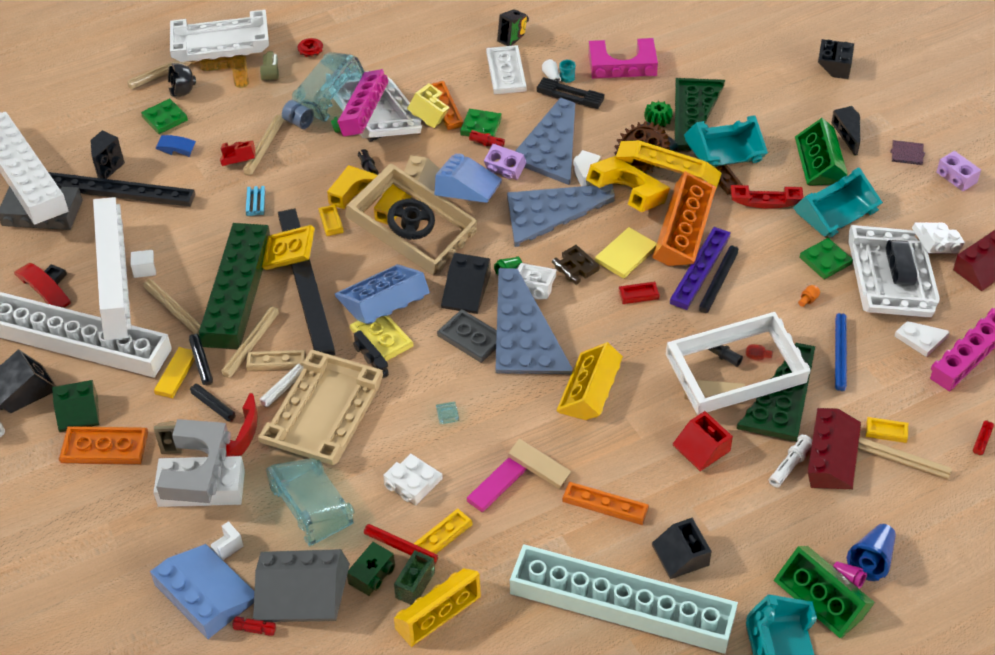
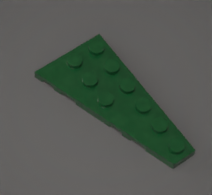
[675,78,725,151]
[736,343,816,442]

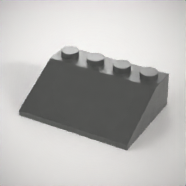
[253,549,350,622]

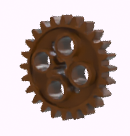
[614,121,671,174]

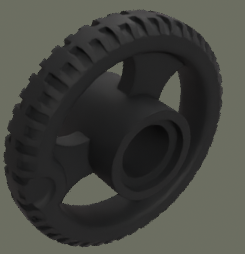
[387,199,435,240]

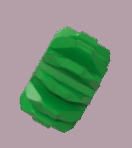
[644,100,673,127]

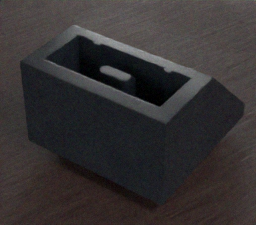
[818,39,855,79]
[90,130,125,179]
[652,517,712,579]

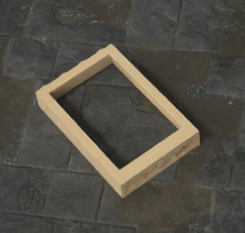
[345,163,477,275]

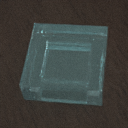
[436,402,459,424]

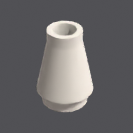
[542,59,561,83]

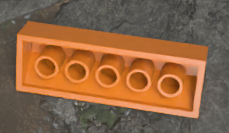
[652,171,716,266]

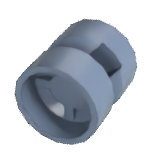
[282,100,314,129]

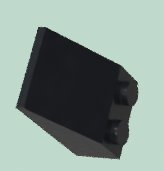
[441,253,491,314]

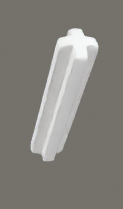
[260,364,303,407]

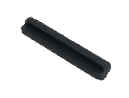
[189,334,213,385]
[190,383,236,422]

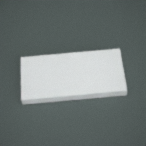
[486,45,527,94]

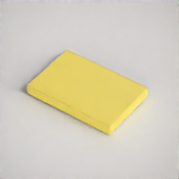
[595,227,657,279]
[350,315,413,361]

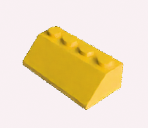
[556,342,623,420]
[394,568,481,647]

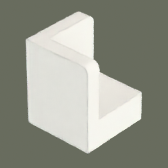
[131,250,156,278]
[211,521,244,560]

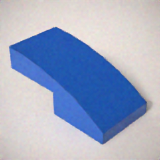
[156,135,196,157]

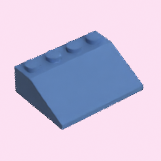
[434,154,502,203]
[335,264,430,324]
[150,544,254,639]

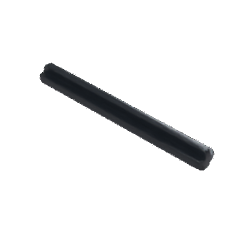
[699,245,739,313]

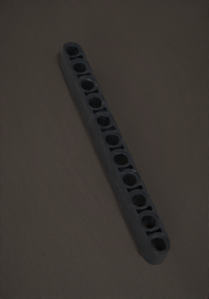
[278,208,335,356]

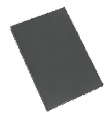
[437,309,497,363]

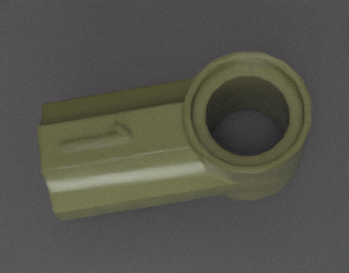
[260,51,279,80]

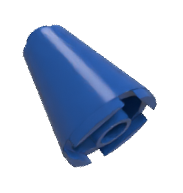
[846,524,896,581]

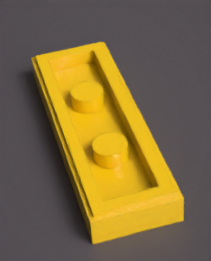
[154,347,195,399]
[413,508,473,563]

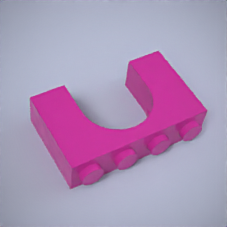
[588,38,658,79]

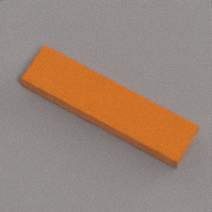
[431,81,463,130]
[562,482,649,525]

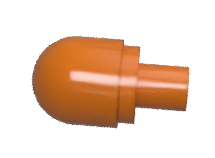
[798,285,820,307]

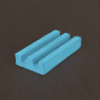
[246,186,266,216]

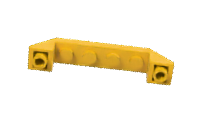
[615,140,722,189]

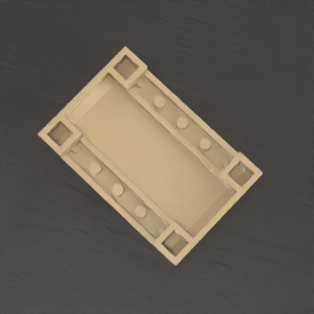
[258,349,383,465]

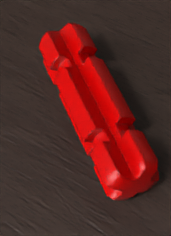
[973,420,994,455]
[232,616,276,636]

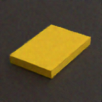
[262,225,315,270]

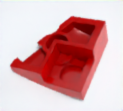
[220,140,256,166]

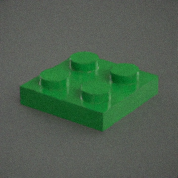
[141,98,188,134]
[460,108,502,137]
[799,238,853,280]

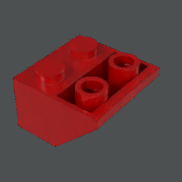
[673,411,733,471]

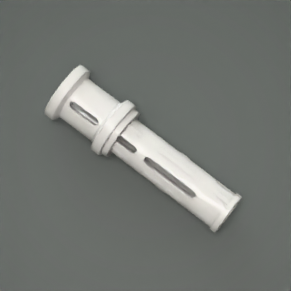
[768,434,812,488]

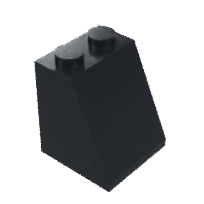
[0,349,56,413]

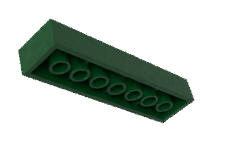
[199,223,270,350]

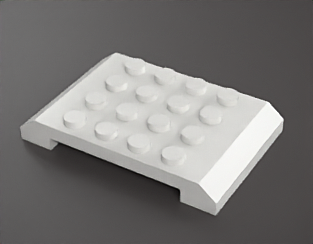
[170,10,269,62]

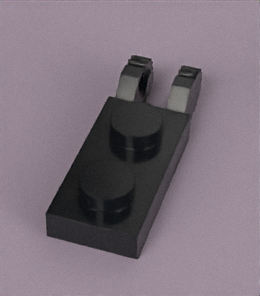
[353,330,389,378]

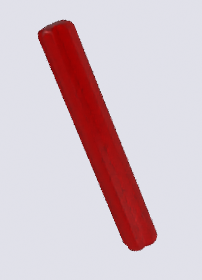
[364,524,438,565]

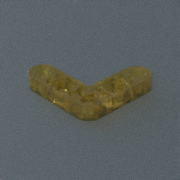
[199,55,249,88]

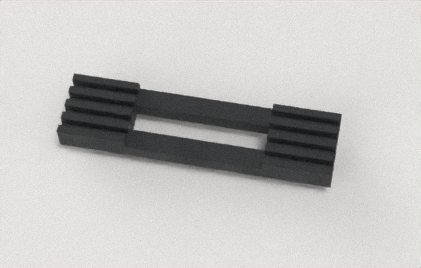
[537,77,605,109]

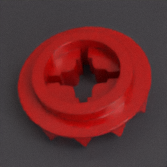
[297,38,323,57]

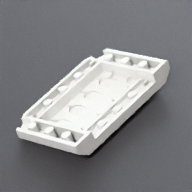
[325,71,422,138]
[849,225,940,318]

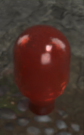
[745,344,773,361]

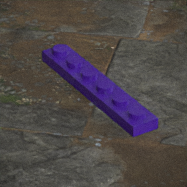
[670,227,731,310]

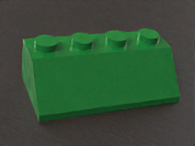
[795,118,848,186]
[773,546,875,638]

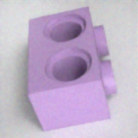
[484,144,526,180]
[937,151,981,191]

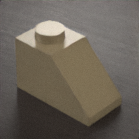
[154,421,182,454]

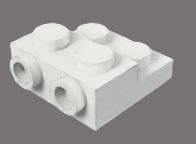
[912,223,965,253]
[518,263,557,299]
[383,454,443,505]

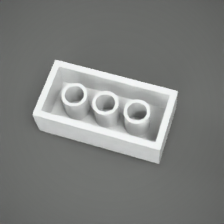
[153,456,245,507]

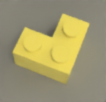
[407,83,450,128]

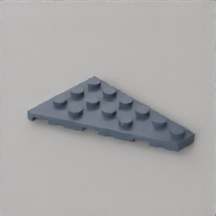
[515,98,575,185]
[507,184,615,247]
[495,268,572,374]

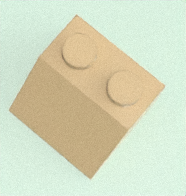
[404,155,440,192]

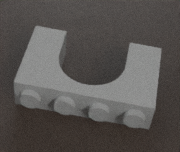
[156,419,231,503]

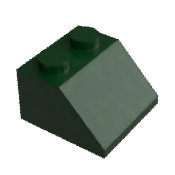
[52,380,100,432]

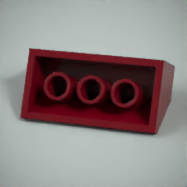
[953,230,995,291]
[808,408,861,490]

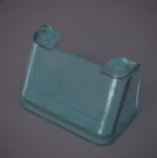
[292,52,365,122]
[266,458,355,547]

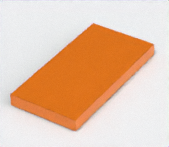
[59,427,148,464]

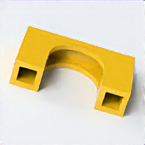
[586,156,670,213]
[327,165,411,225]

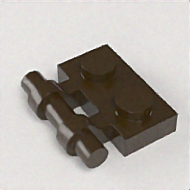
[552,245,600,285]

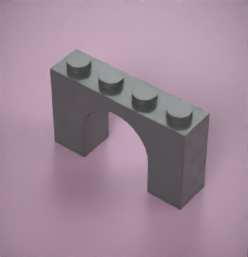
[0,186,83,230]

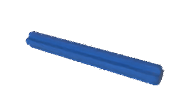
[835,313,847,391]

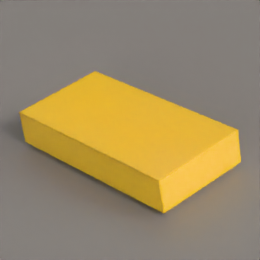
[318,204,344,237]
[865,417,909,443]

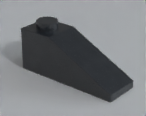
[831,106,860,156]

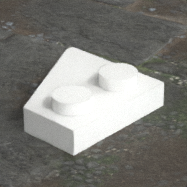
[894,321,950,357]

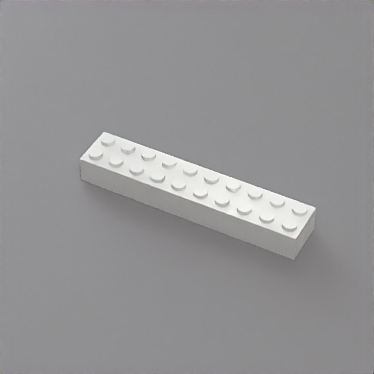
[0,112,69,225]
[93,197,132,340]
[0,292,172,378]

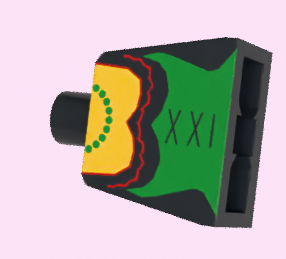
[497,9,529,46]

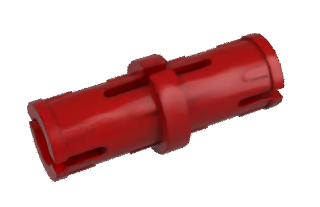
[469,130,505,147]

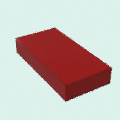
[619,281,660,304]

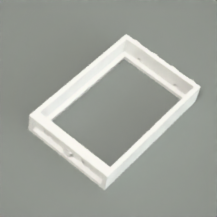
[666,312,810,415]

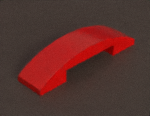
[731,185,804,209]
[14,263,71,308]
[226,393,258,457]

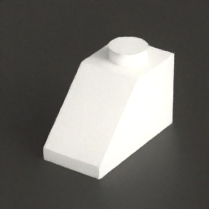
[573,150,601,186]

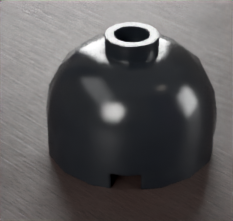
[168,63,196,97]

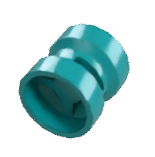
[559,60,576,83]

